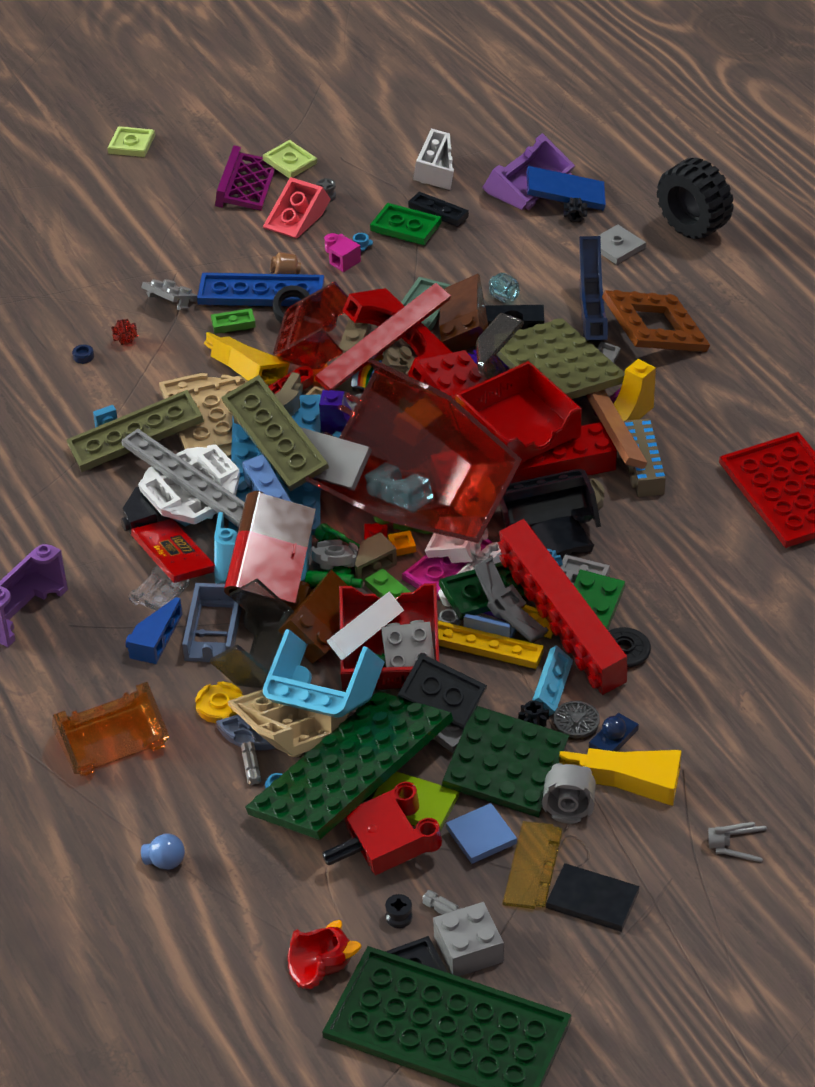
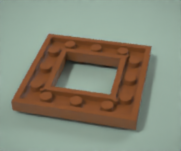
[602,290,710,352]

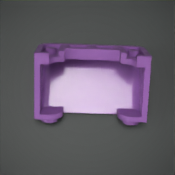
[482,133,575,210]
[0,544,68,647]

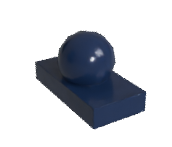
[589,713,639,752]

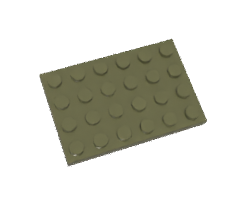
[488,318,625,399]

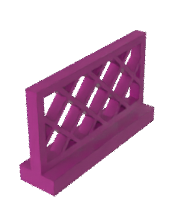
[215,145,276,211]

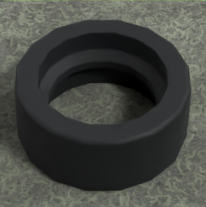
[273,285,313,328]

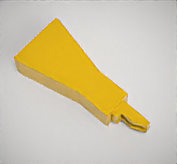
[204,332,290,385]
[559,748,681,805]

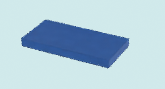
[527,166,606,210]

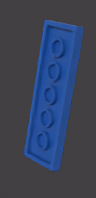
[197,273,325,307]

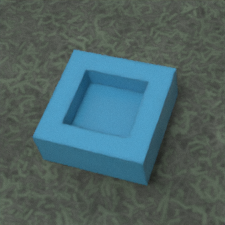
[93,405,117,428]

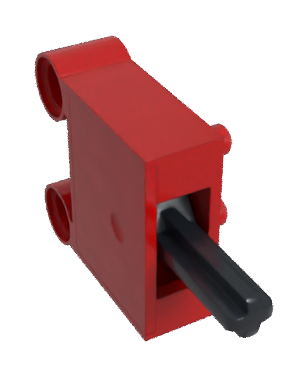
[322,782,442,876]

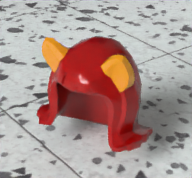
[287,920,362,989]

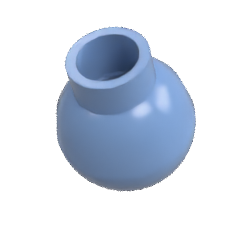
[141,833,185,870]

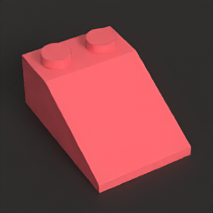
[263,177,331,239]

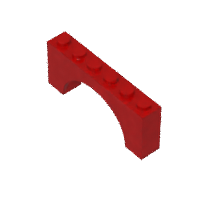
[342,288,453,388]

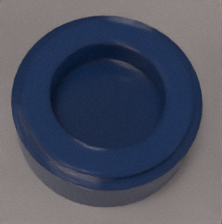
[72,344,94,364]

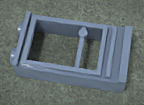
[182,583,244,663]

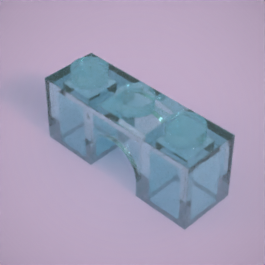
[365,462,434,512]

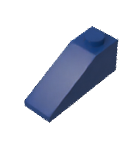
[126,597,183,664]

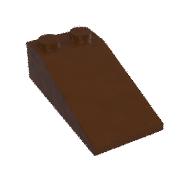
[439,274,491,352]
[278,569,348,664]

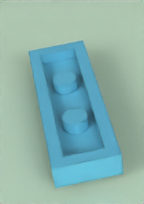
[532,645,573,716]

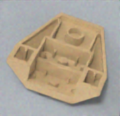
[228,689,349,757]

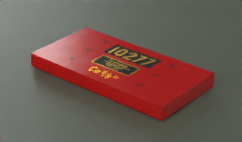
[131,519,215,583]

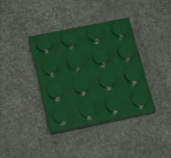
[442,706,569,818]

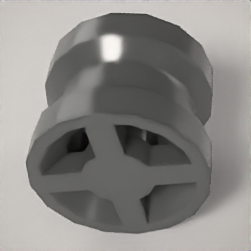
[316,178,336,202]

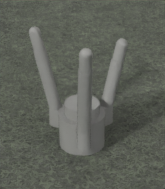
[708,822,767,862]

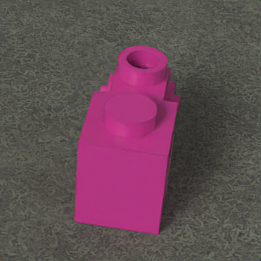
[324,233,361,272]

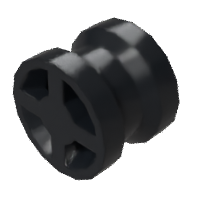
[385,894,413,928]

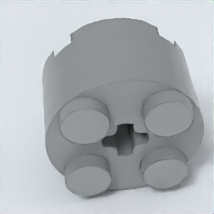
[542,763,596,824]

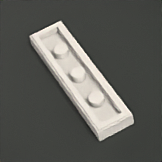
[327,591,404,660]

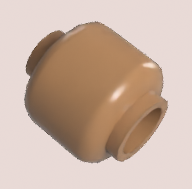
[270,252,301,274]

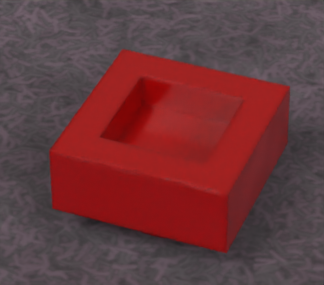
[364,523,388,540]

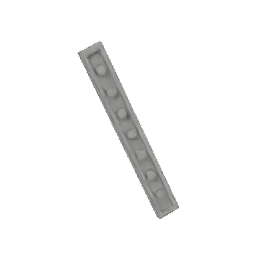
[121,429,245,527]

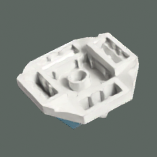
[138,445,240,527]

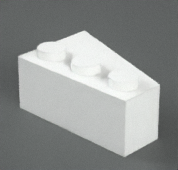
[413,128,454,190]

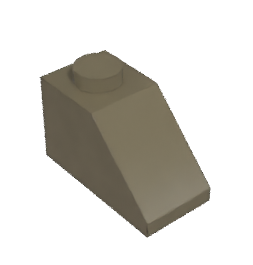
[355,532,397,581]

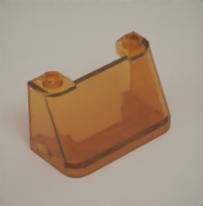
[52,682,169,776]

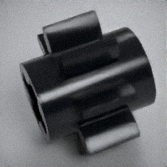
[564,197,587,222]
[518,701,549,727]

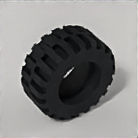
[657,158,734,239]

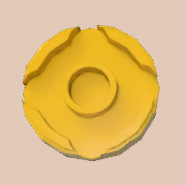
[195,681,243,723]

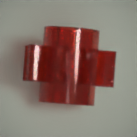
[111,319,138,345]

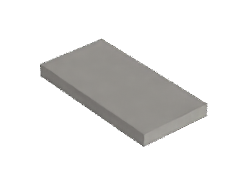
[300,427,372,491]

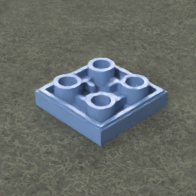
[446,803,517,864]

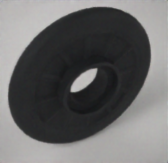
[609,627,651,667]

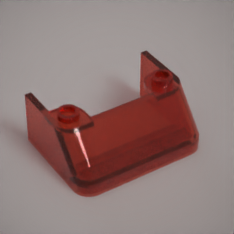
[273,281,348,369]

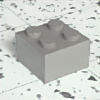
[433,902,504,976]

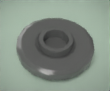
[553,701,600,738]

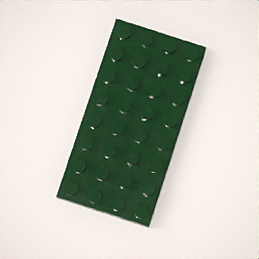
[245,692,453,840]
[322,946,572,1087]

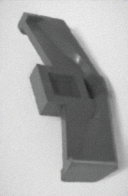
[473,556,549,643]

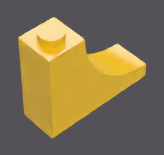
[600,359,656,422]

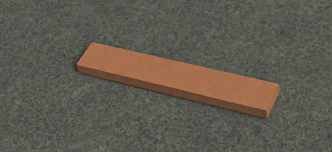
[586,389,648,469]

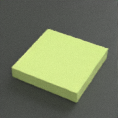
[108,126,155,157]
[262,140,317,178]

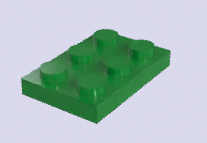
[370,203,441,245]
[574,569,625,630]

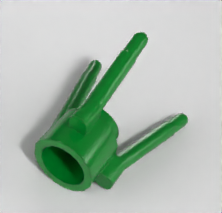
[314,523,360,549]

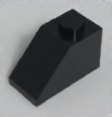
[121,486,157,539]

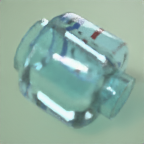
[489,272,520,303]

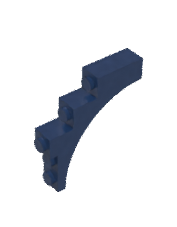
[579,236,608,340]

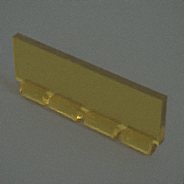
[503,821,563,909]

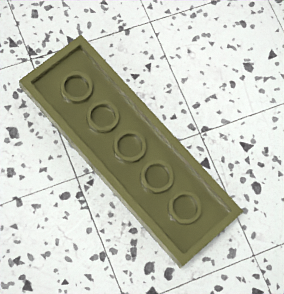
[221,375,329,491]
[66,390,204,472]

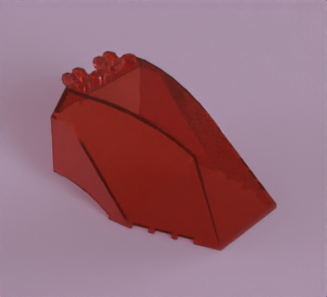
[305,357,522,543]

